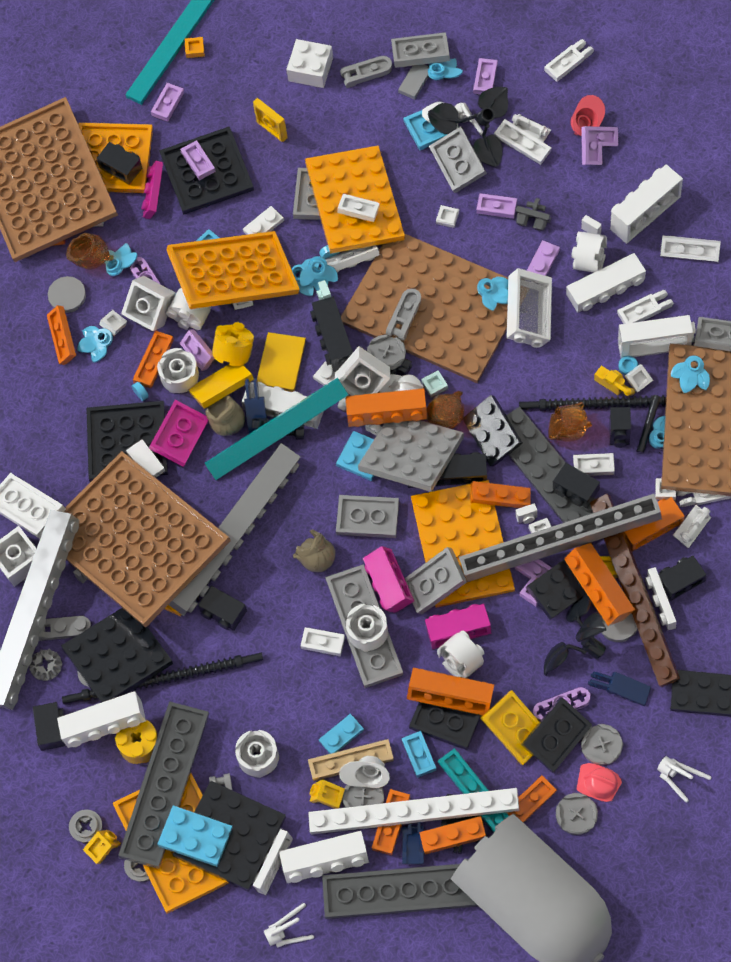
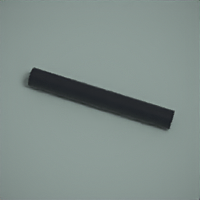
[636,395,661,453]

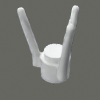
[455,103,483,136]
[657,756,711,802]
[264,903,314,948]

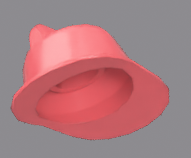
[570,95,605,136]
[577,763,622,802]

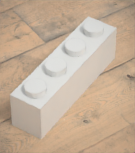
[566,253,646,313]
[242,382,324,429]
[57,691,146,748]
[279,831,369,883]

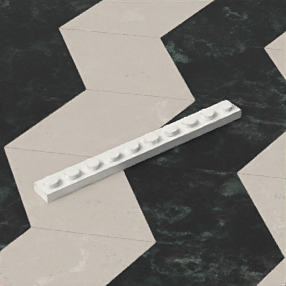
[309,788,520,835]

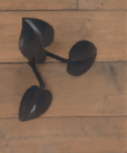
[428,87,508,167]
[544,594,606,676]

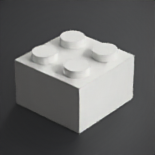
[287,39,333,88]
[121,276,176,331]
[335,346,390,396]
[0,526,36,587]

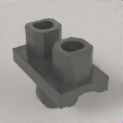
[516,198,552,231]

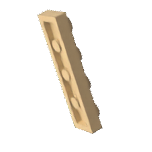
[308,739,394,781]

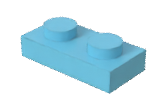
[319,714,364,754]
[401,731,436,778]

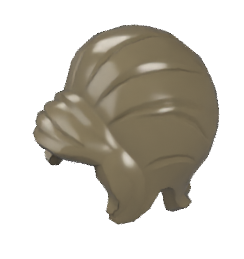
[205,396,245,436]
[293,529,336,572]

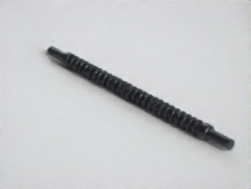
[519,395,666,411]
[62,652,263,704]

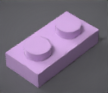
[473,58,498,94]
[151,83,184,122]
[181,140,216,180]
[476,193,517,219]
[527,240,560,276]
[180,329,215,371]

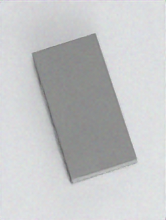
[398,65,430,100]

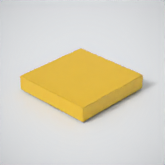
[253,98,288,142]

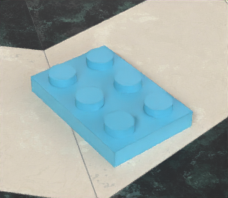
[157,805,232,867]

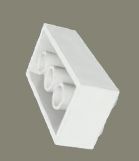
[610,164,683,244]

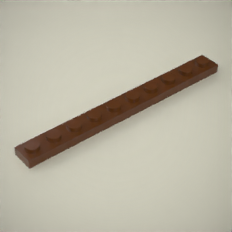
[590,494,680,687]

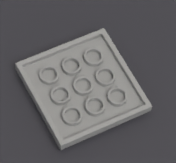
[358,420,464,492]

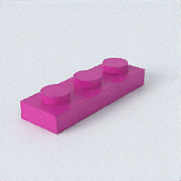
[142,161,163,219]

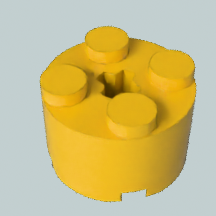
[212,322,254,366]
[115,720,158,764]

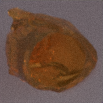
[66,233,114,270]
[426,390,465,429]
[548,402,592,442]

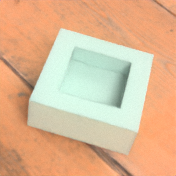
[316,280,331,300]
[421,370,448,398]

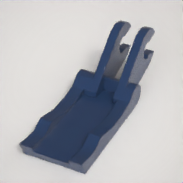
[244,378,267,434]
[588,671,651,706]
[402,822,424,865]

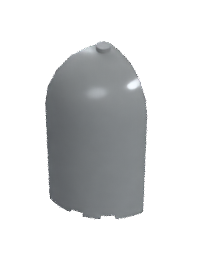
[451,814,612,962]

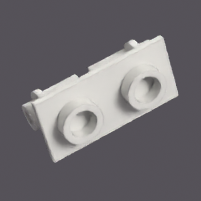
[512,114,551,143]
[673,505,711,548]

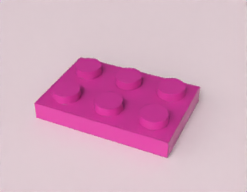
[149,400,208,467]

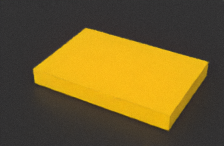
[257,332,306,392]
[188,364,254,409]
[481,690,539,765]

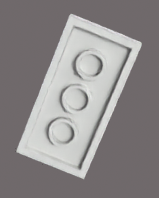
[0,473,66,539]

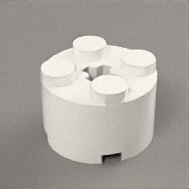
[572,231,607,273]
[166,288,211,330]
[157,348,199,393]
[346,604,388,652]
[437,631,484,679]
[235,730,279,778]

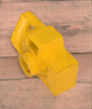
[594,365,635,396]

